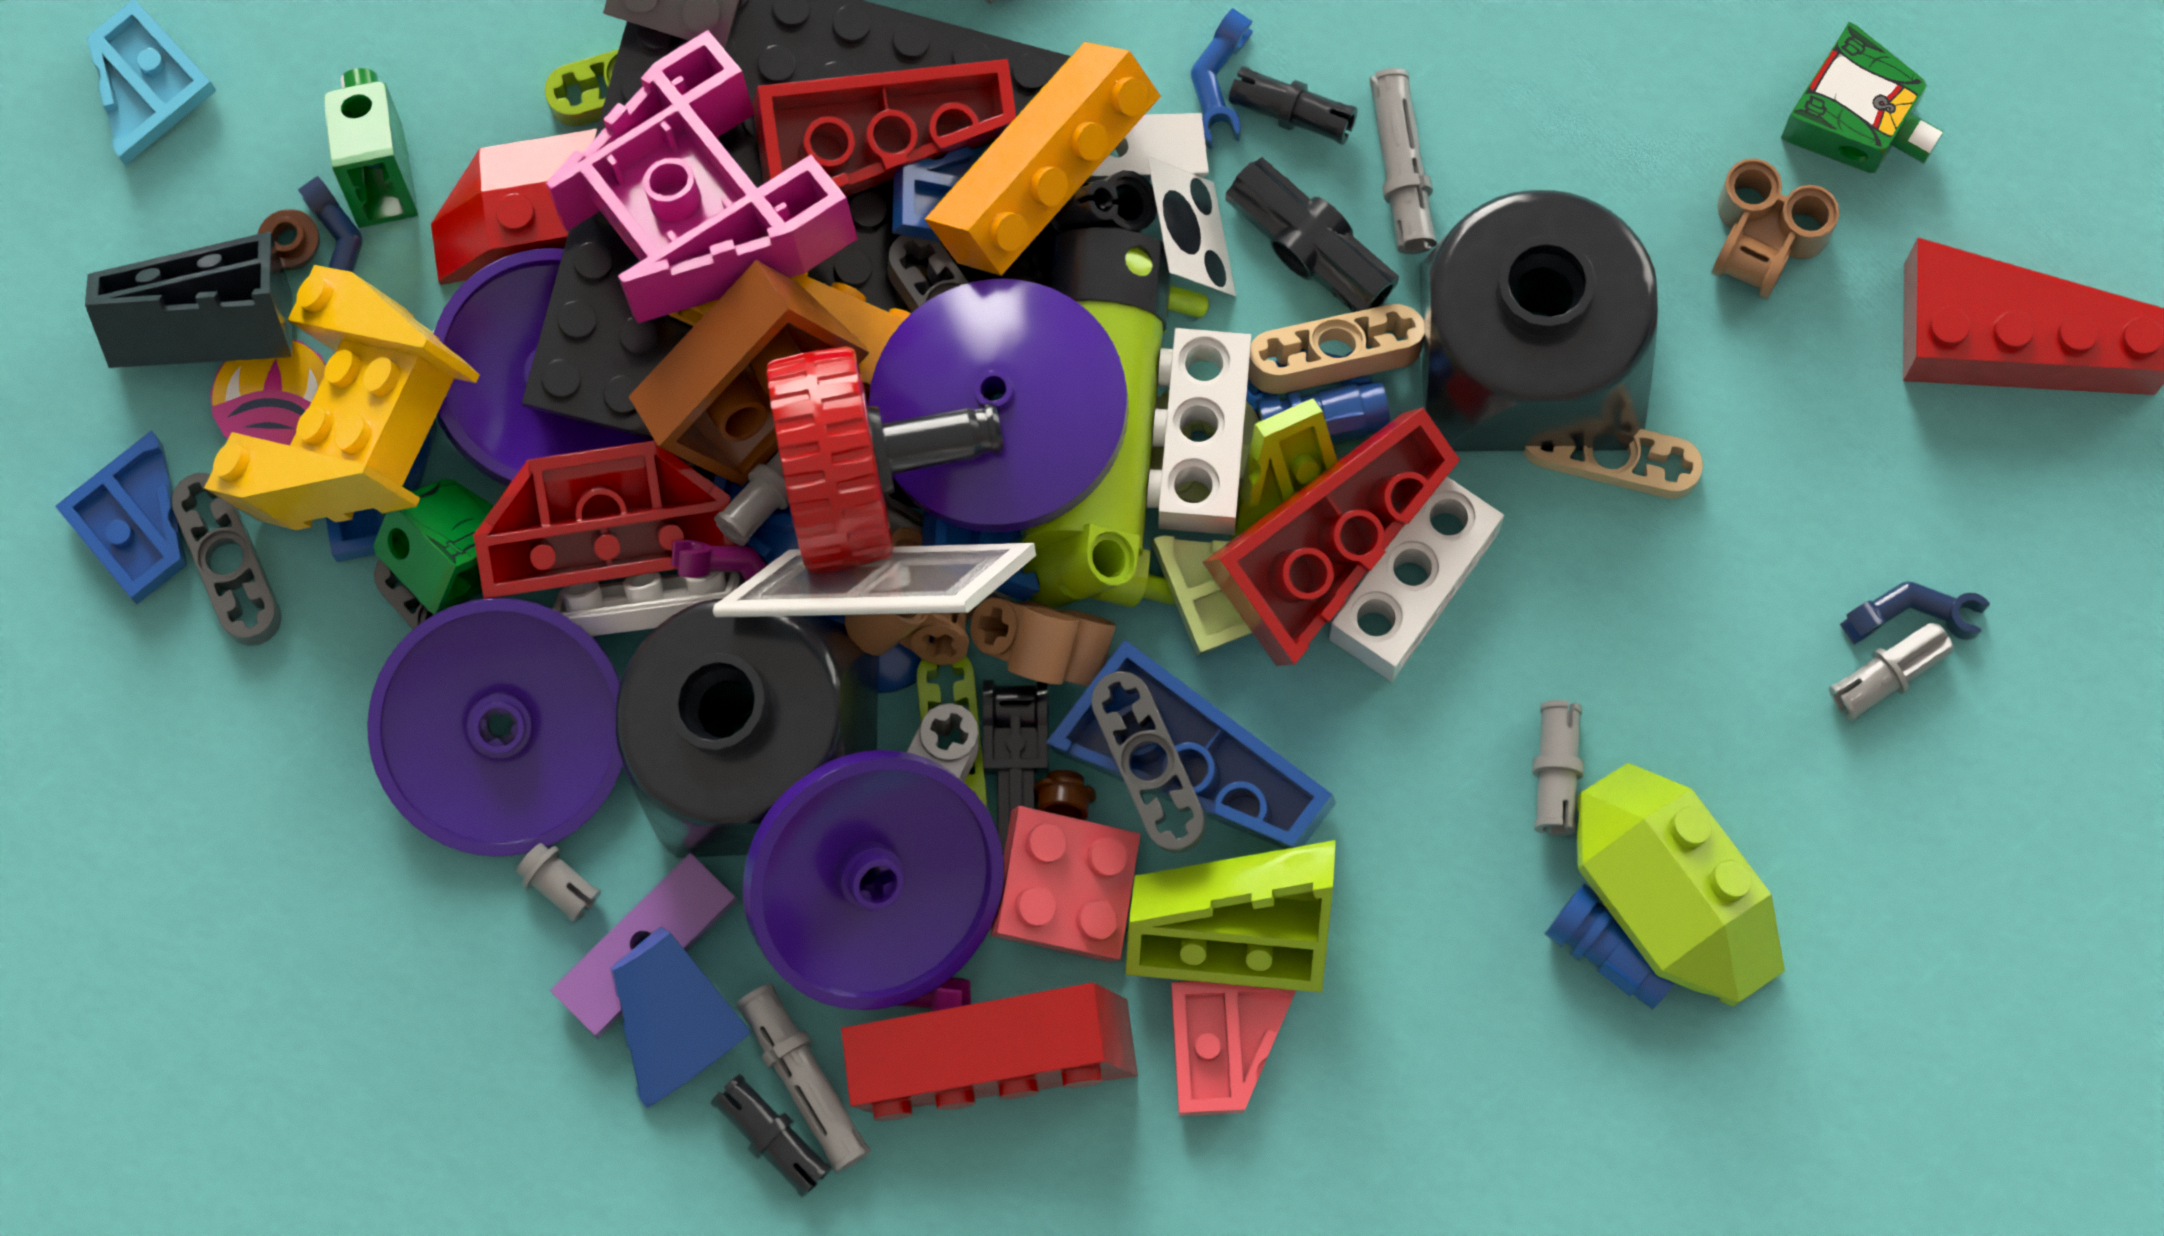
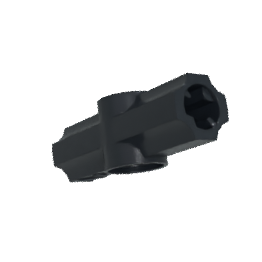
[1225,157,1399,312]

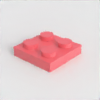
[990,806,1141,963]

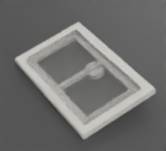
[713,543,1036,617]

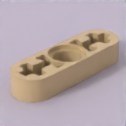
[1248,304,1425,394]
[1523,429,1703,499]

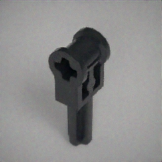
[983,680,1049,856]

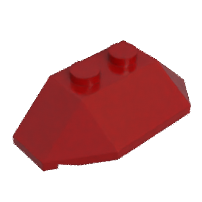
[431,129,597,285]
[473,440,738,599]

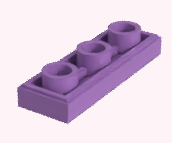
[550,853,738,1039]

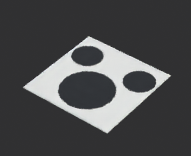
[1147,155,1236,297]

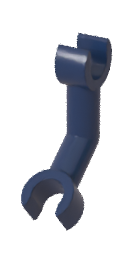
[298,175,363,272]
[1840,581,1990,644]

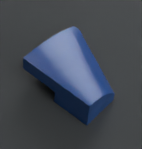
[610,926,751,1108]

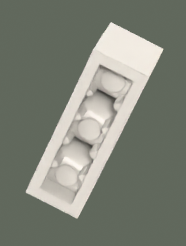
[1147,328,1251,535]
[1329,477,1504,682]

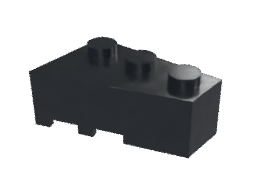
[85,231,292,368]

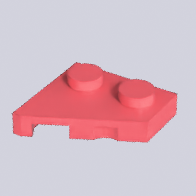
[1171,981,1296,1117]

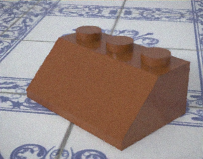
[628,260,870,487]

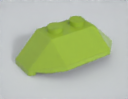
[1577,763,1785,1007]

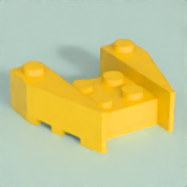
[204,265,480,530]

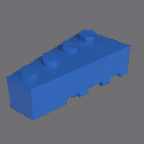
[1046,639,1336,849]

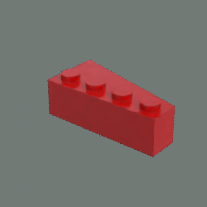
[752,59,1016,197]
[1903,237,2164,395]
[1202,407,1460,666]
[841,982,1138,1121]

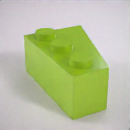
[1126,840,1336,993]

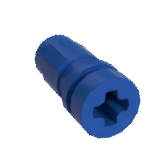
[1255,381,1391,444]
[1544,883,1675,1010]

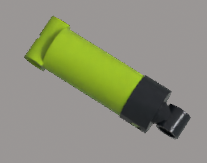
[1022,170,1209,609]

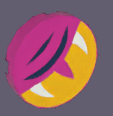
[210,339,326,446]

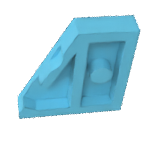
[87,0,216,166]

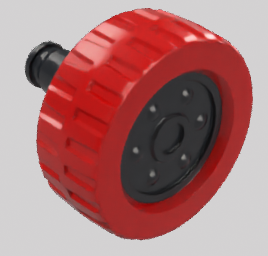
[766,346,1004,573]

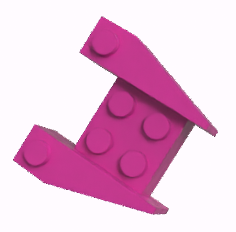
[546,30,858,324]

